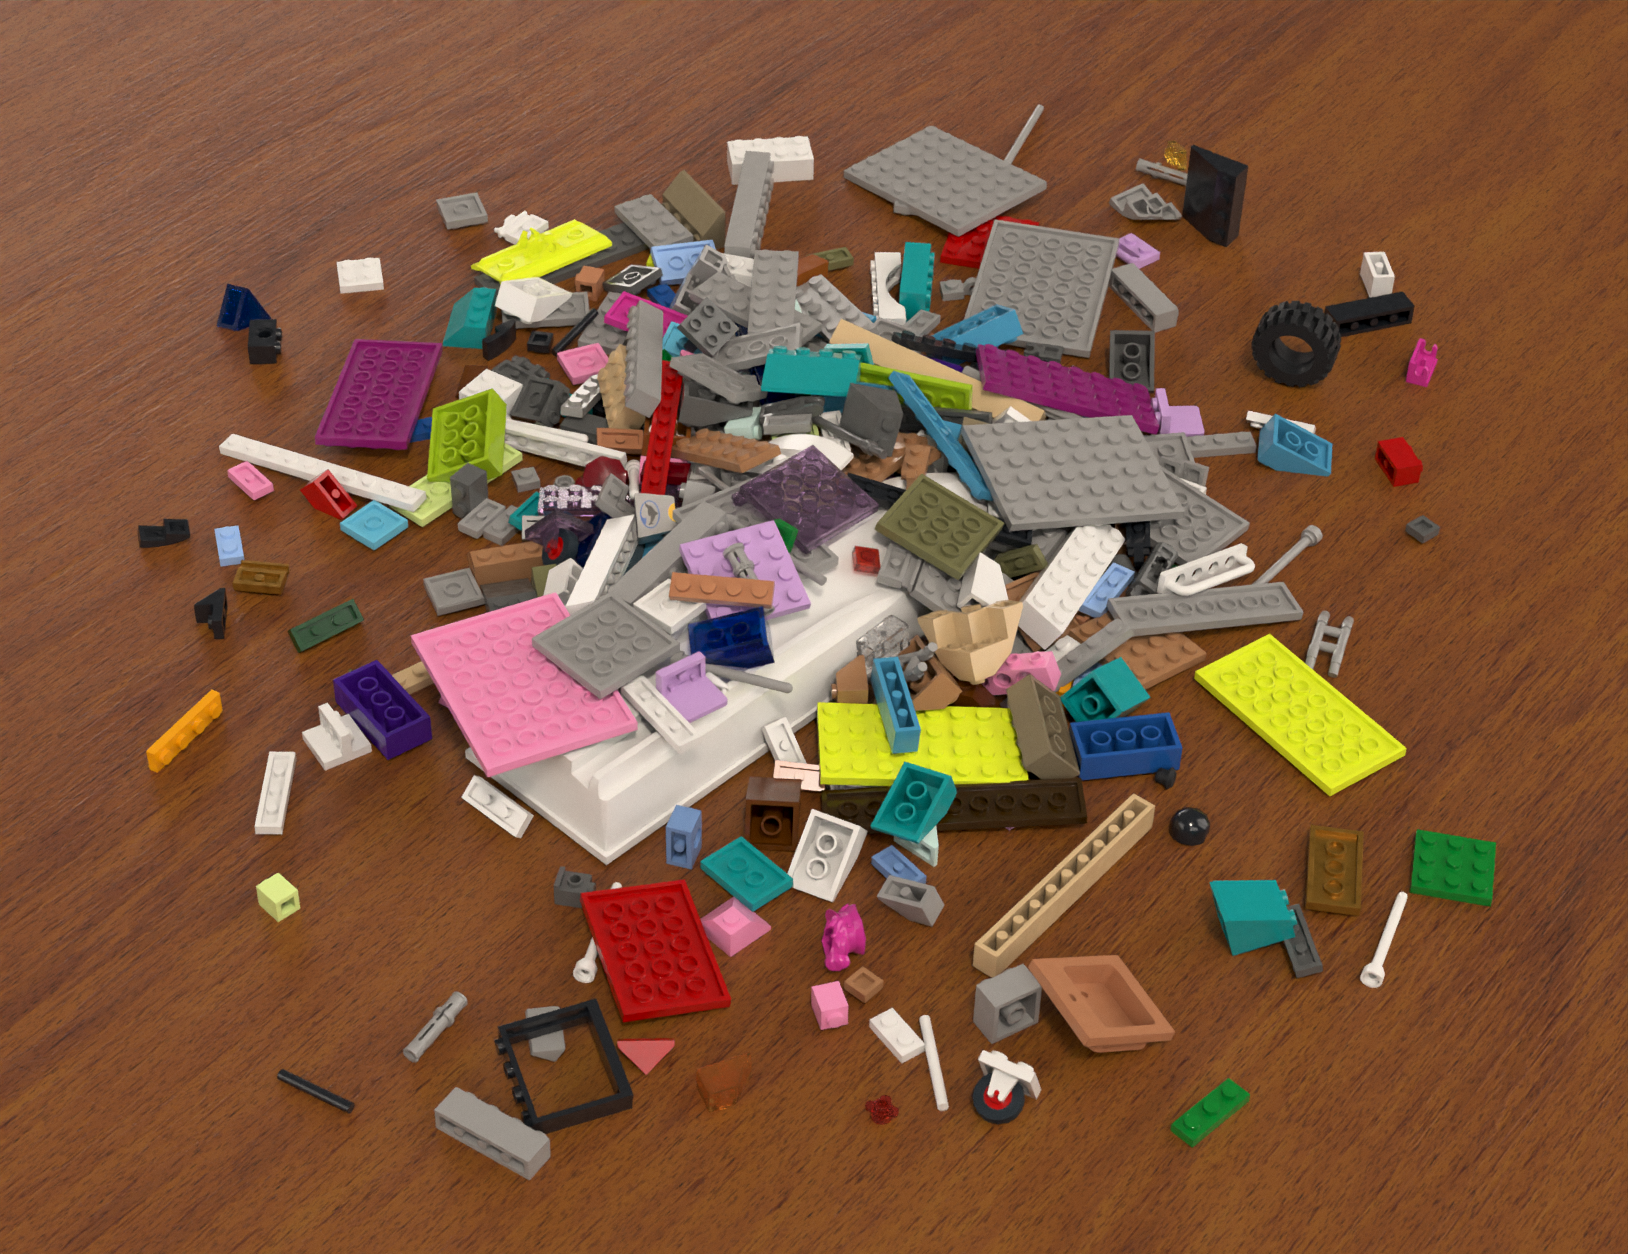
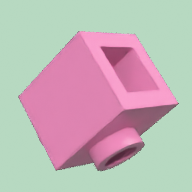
[811,981,849,1030]

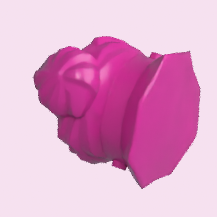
[822,904,866,971]

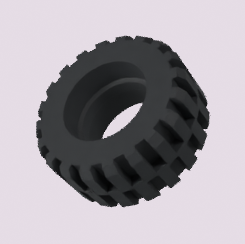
[1251,301,1341,387]

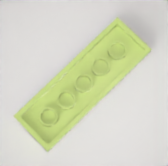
[389,443,523,527]

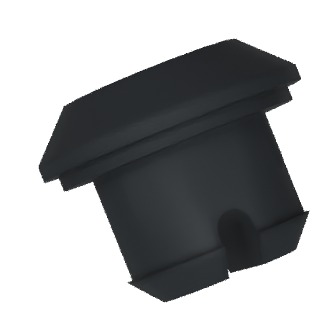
[1155,767,1177,790]

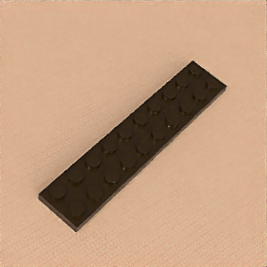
[821,778,1087,834]

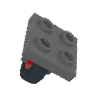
[677,297,739,358]

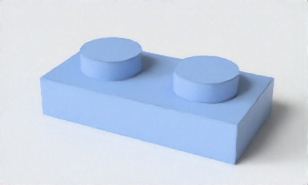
[214,526,244,567]

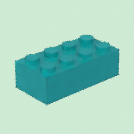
[899,242,935,322]

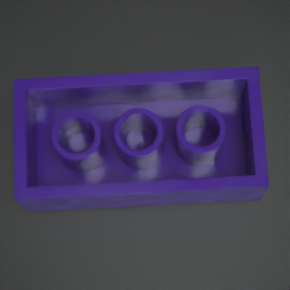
[333,660,432,760]

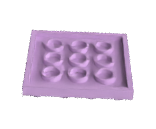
[679,520,811,634]

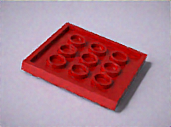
[940,216,1040,269]

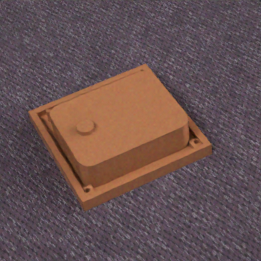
[1028,955,1176,1053]

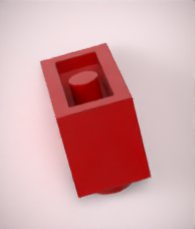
[300,469,357,520]

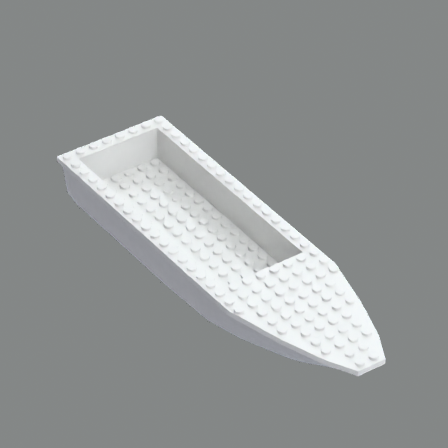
[465,472,1002,865]

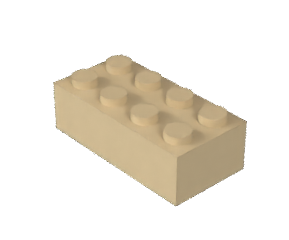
[597,344,645,430]

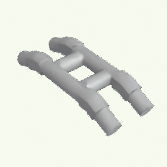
[1305,611,1354,678]
[867,642,938,685]

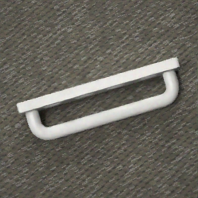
[1157,543,1255,596]

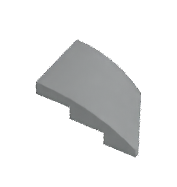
[1109,183,1182,220]

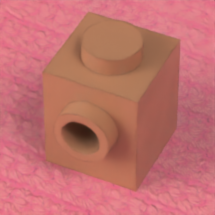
[575,266,605,301]

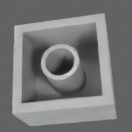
[973,964,1042,1044]

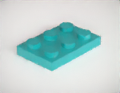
[700,836,793,912]

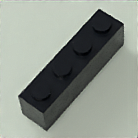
[1324,291,1415,337]

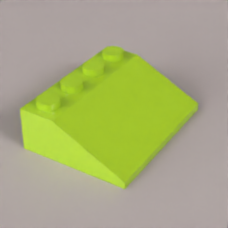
[427,388,507,482]

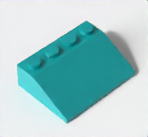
[761,346,861,397]

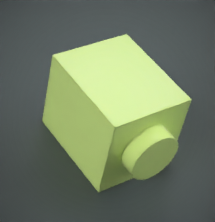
[256,873,300,922]

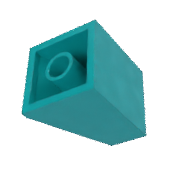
[1060,657,1151,722]
[1209,880,1298,956]

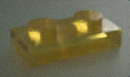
[1165,141,1187,171]

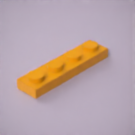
[146,690,223,773]

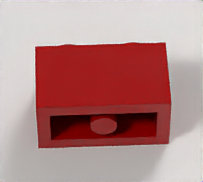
[1375,437,1423,487]

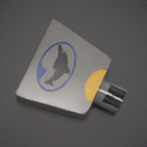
[634,493,677,544]

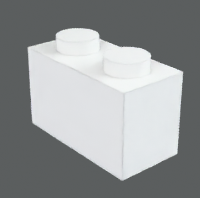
[1360,252,1395,298]

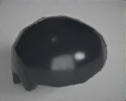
[1169,807,1211,846]

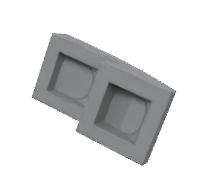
[1159,456,1209,487]

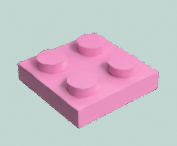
[557,343,608,385]

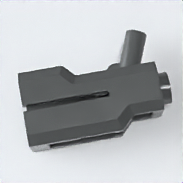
[1125,542,1178,597]

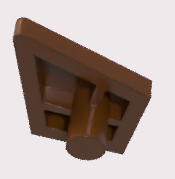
[455,365,488,398]

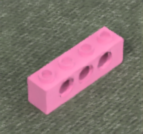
[953,651,1061,695]

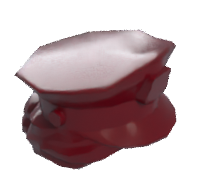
[574,456,629,503]

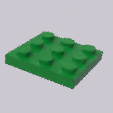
[1410,829,1496,907]

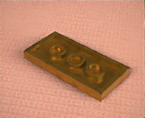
[1305,825,1364,916]

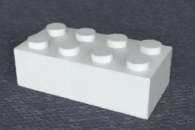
[727,136,814,185]

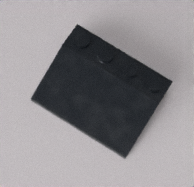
[1182,145,1248,247]

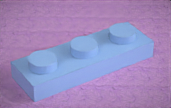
[1078,562,1135,618]

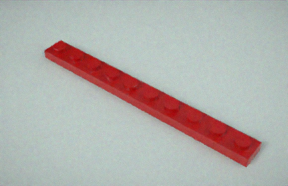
[641,360,683,495]

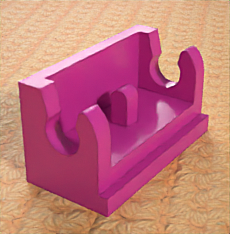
[1406,338,1438,387]

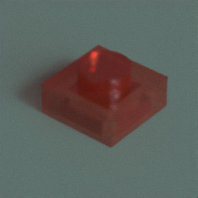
[852,546,881,574]

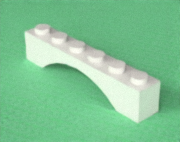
[870,252,906,325]

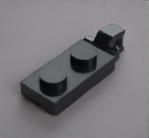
[1126,521,1151,570]

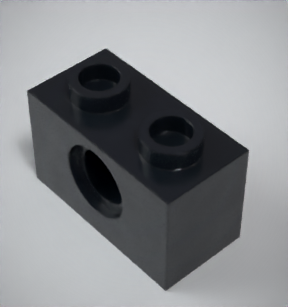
[248,319,282,365]

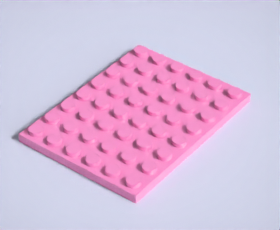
[411,592,638,777]

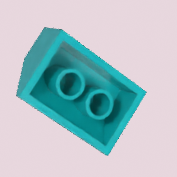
[443,287,497,349]

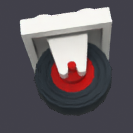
[973,1050,1041,1124]

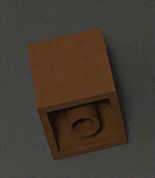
[744,777,802,851]

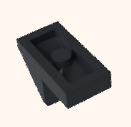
[194,588,228,639]

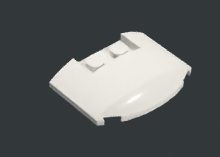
[746,434,854,483]

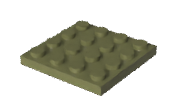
[874,474,1004,580]

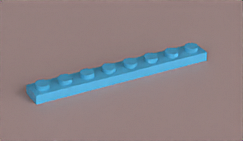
[888,371,994,501]

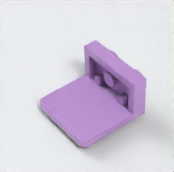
[1151,388,1204,437]
[656,651,727,723]

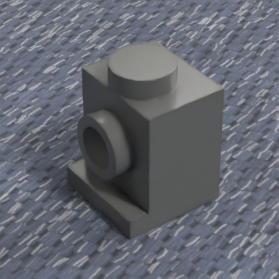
[554,866,596,908]

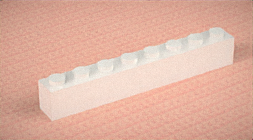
[565,514,638,615]

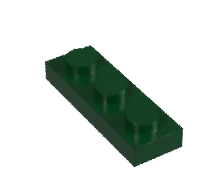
[287,599,364,653]

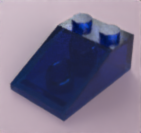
[688,606,775,669]

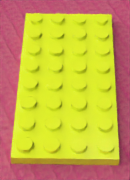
[1194,634,1407,796]
[817,702,1028,786]

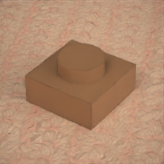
[844,966,883,1003]

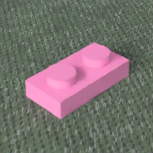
[227,461,274,500]

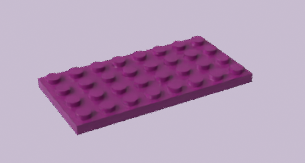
[315,339,443,450]
[976,344,1159,435]

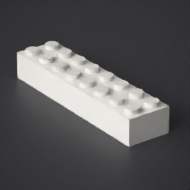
[1018,524,1126,650]

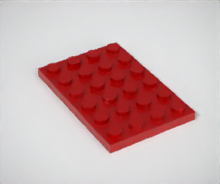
[580,879,731,1022]

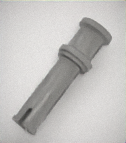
[723,543,775,617]

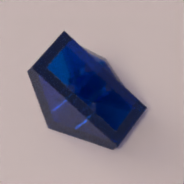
[216,284,272,331]

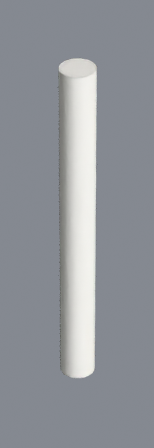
[919,1015,949,1111]

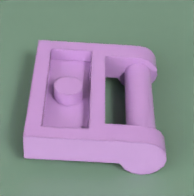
[1116,233,1160,269]

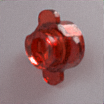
[865,1095,899,1125]

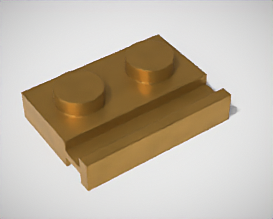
[233,560,290,594]

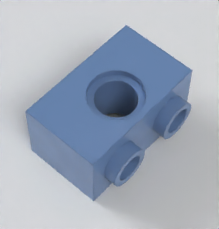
[666,805,702,870]

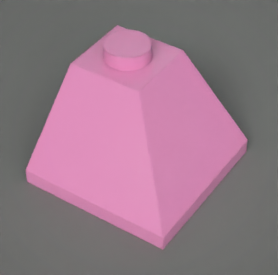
[700,897,771,957]

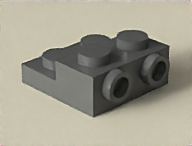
[509,375,570,428]

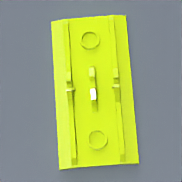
[471,219,612,284]

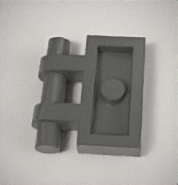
[491,355,550,385]

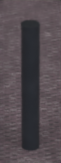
[551,308,599,357]
[277,1069,355,1114]

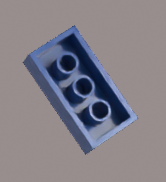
[1069,712,1182,780]

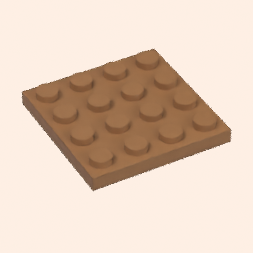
[1068,611,1207,690]

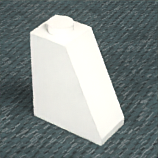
[957,552,1008,608]

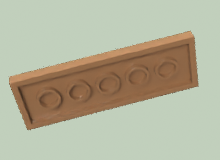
[671,428,781,473]

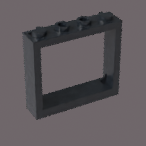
[494,999,634,1134]

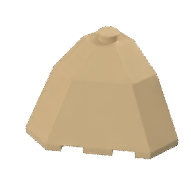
[917,600,1023,685]

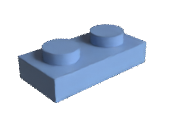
[871,845,926,884]

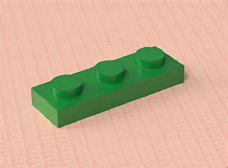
[1170,1078,1250,1148]

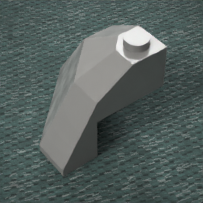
[669,245,741,326]

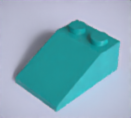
[871,762,957,844]

